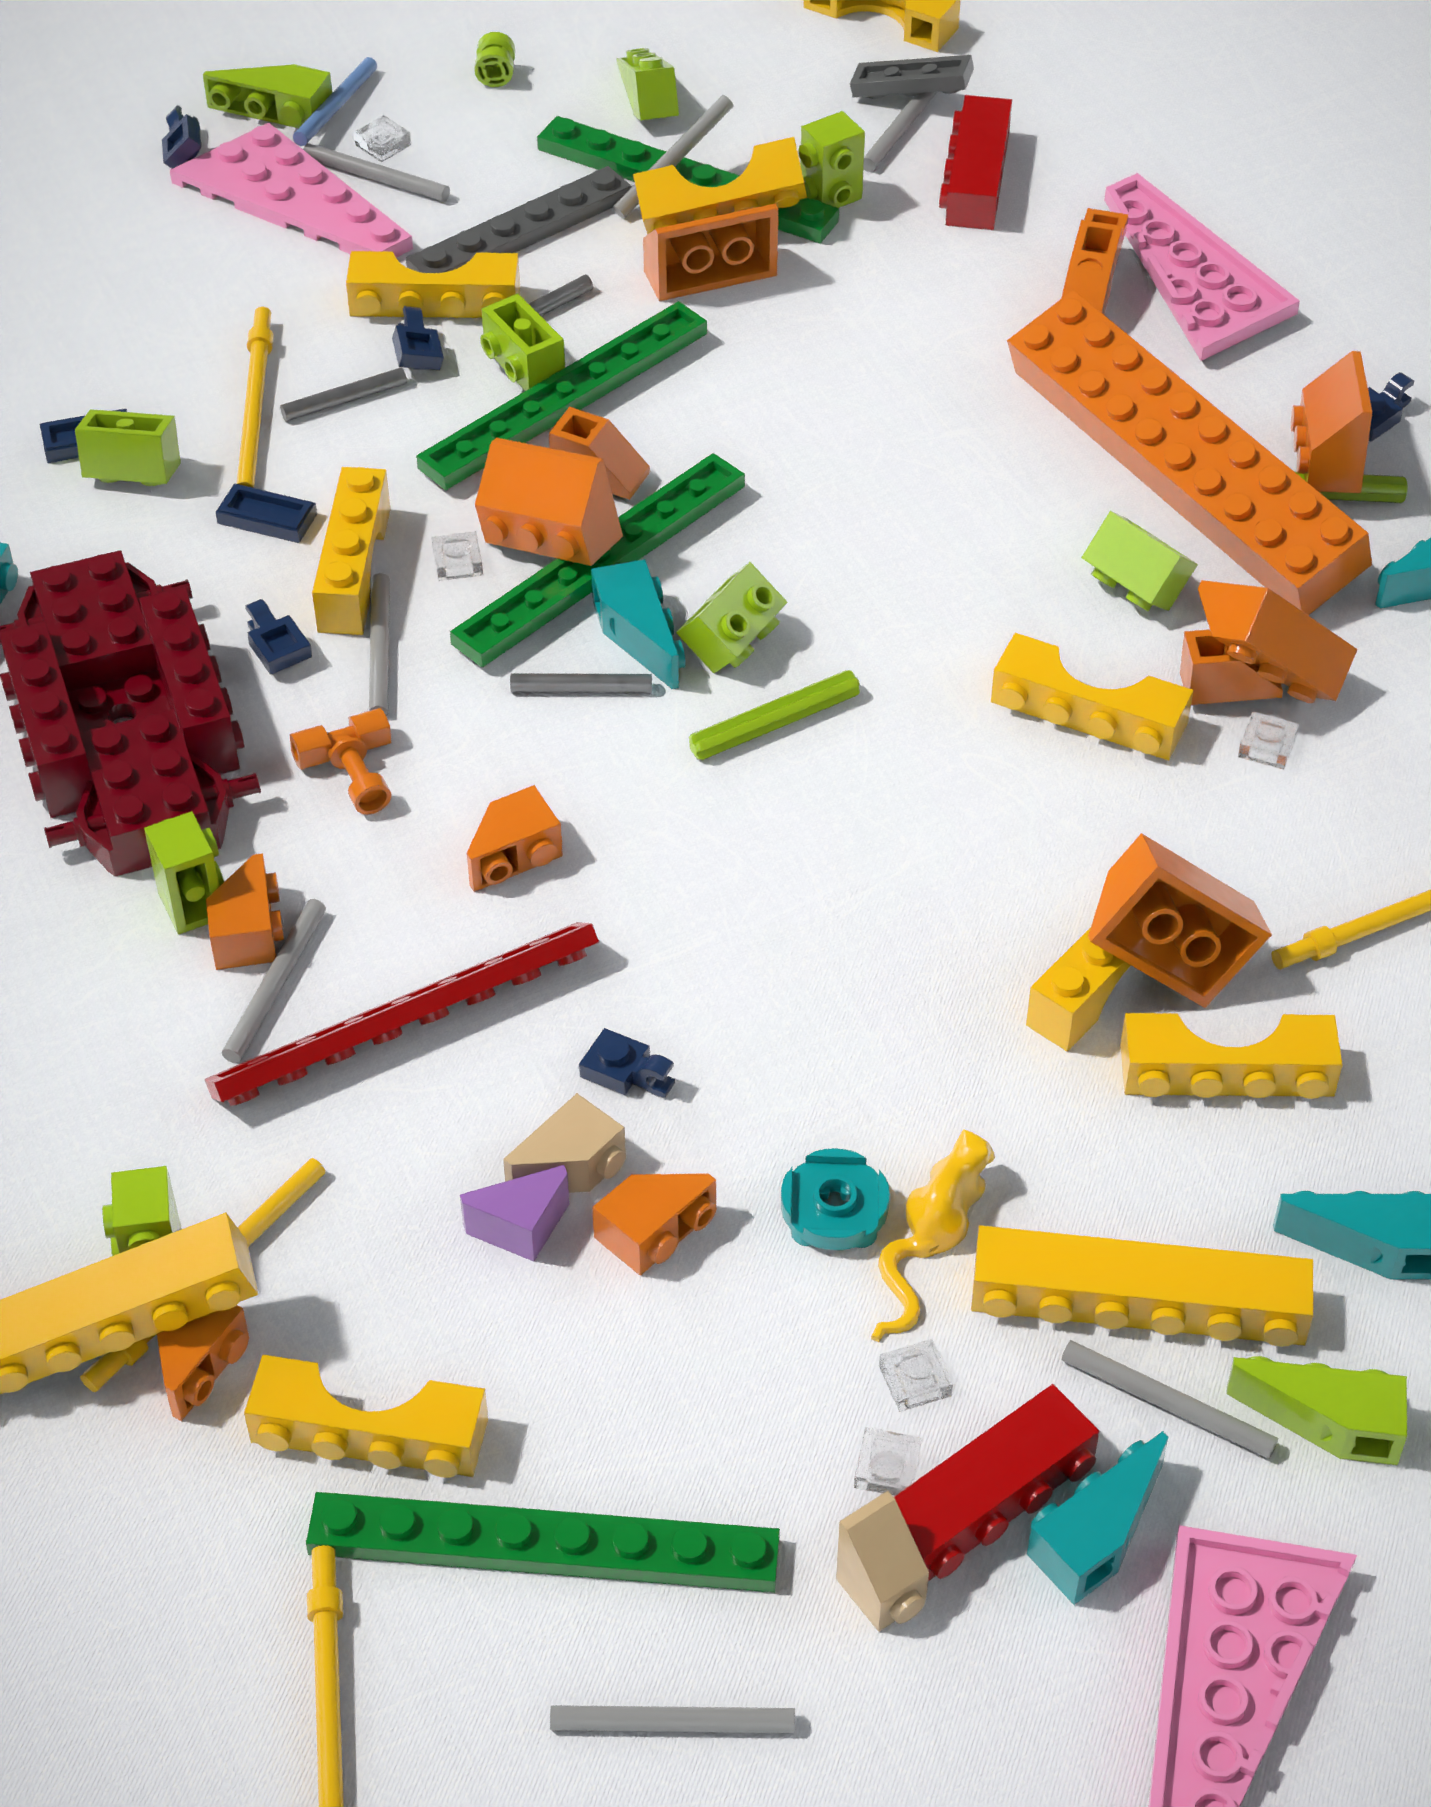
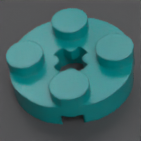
[781,1148,890,1250]

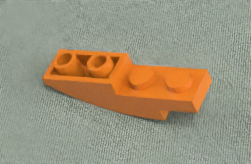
[1061,208,1129,314]

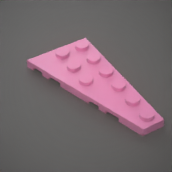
[170,123,413,258]
[1104,173,1300,361]
[1148,1525,1357,1807]

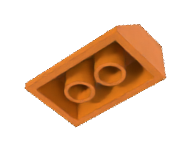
[643,203,778,301]
[1291,351,1372,493]
[475,438,623,566]
[1198,580,1358,703]
[1088,833,1272,1008]

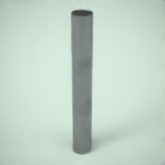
[529,274,593,316]
[280,367,407,422]
[510,673,652,693]

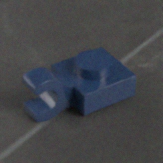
[162,105,202,169]
[392,306,444,371]
[1368,372,1414,442]
[245,599,312,675]
[578,1028,675,1098]

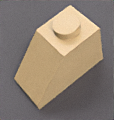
[503,1093,626,1193]
[836,1491,929,1632]

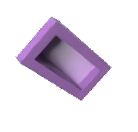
[460,1165,569,1262]

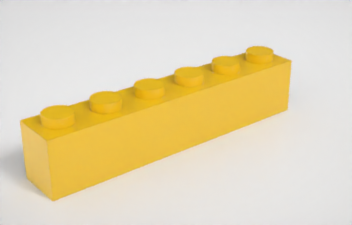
[0,1212,259,1394]
[971,1225,1313,1347]

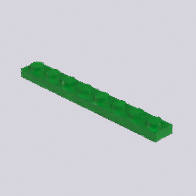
[537,116,839,244]
[416,301,707,491]
[450,453,745,668]
[306,1492,780,1593]

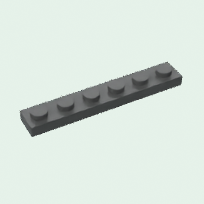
[406,166,632,273]

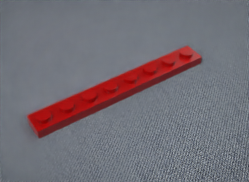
[204,922,599,1106]

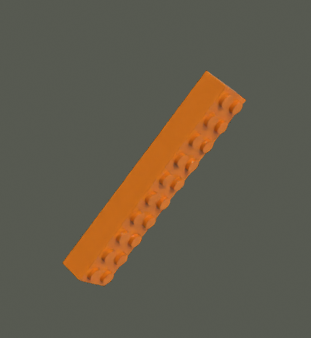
[1007,290,1372,615]

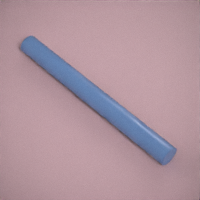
[293,57,377,146]

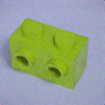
[798,111,865,208]
[480,293,565,391]
[75,409,181,486]
[1081,511,1198,611]
[676,562,788,674]
[144,811,224,935]
[102,1166,182,1256]

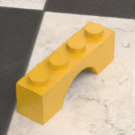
[803,0,961,52]
[633,137,807,235]
[346,251,520,318]
[312,467,391,635]
[991,633,1194,761]
[1026,927,1131,1052]
[1120,1013,1342,1099]
[244,1354,488,1478]

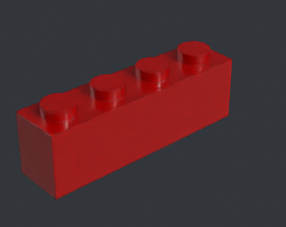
[939,95,1012,230]
[894,1384,1100,1581]

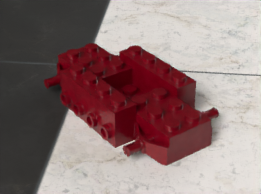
[0,550,261,877]

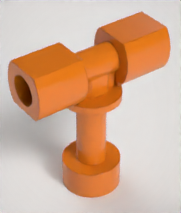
[289,708,391,815]

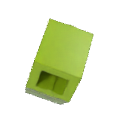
[616,48,679,121]
[203,64,333,128]
[1226,1356,1407,1465]

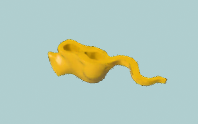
[871,1130,995,1342]

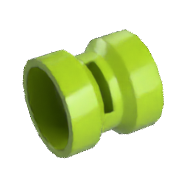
[474,32,516,87]

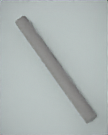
[864,92,937,172]
[613,95,734,219]
[303,143,450,202]
[369,573,390,716]
[222,899,326,1063]
[1062,1340,1279,1459]
[550,1705,795,1733]

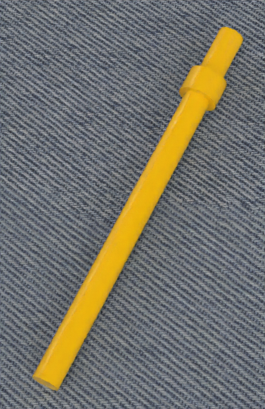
[237,307,274,488]
[1271,889,1431,970]
[80,1158,326,1392]
[307,1546,344,1807]

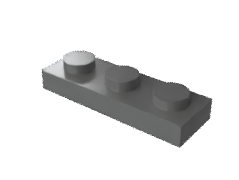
[850,55,974,99]

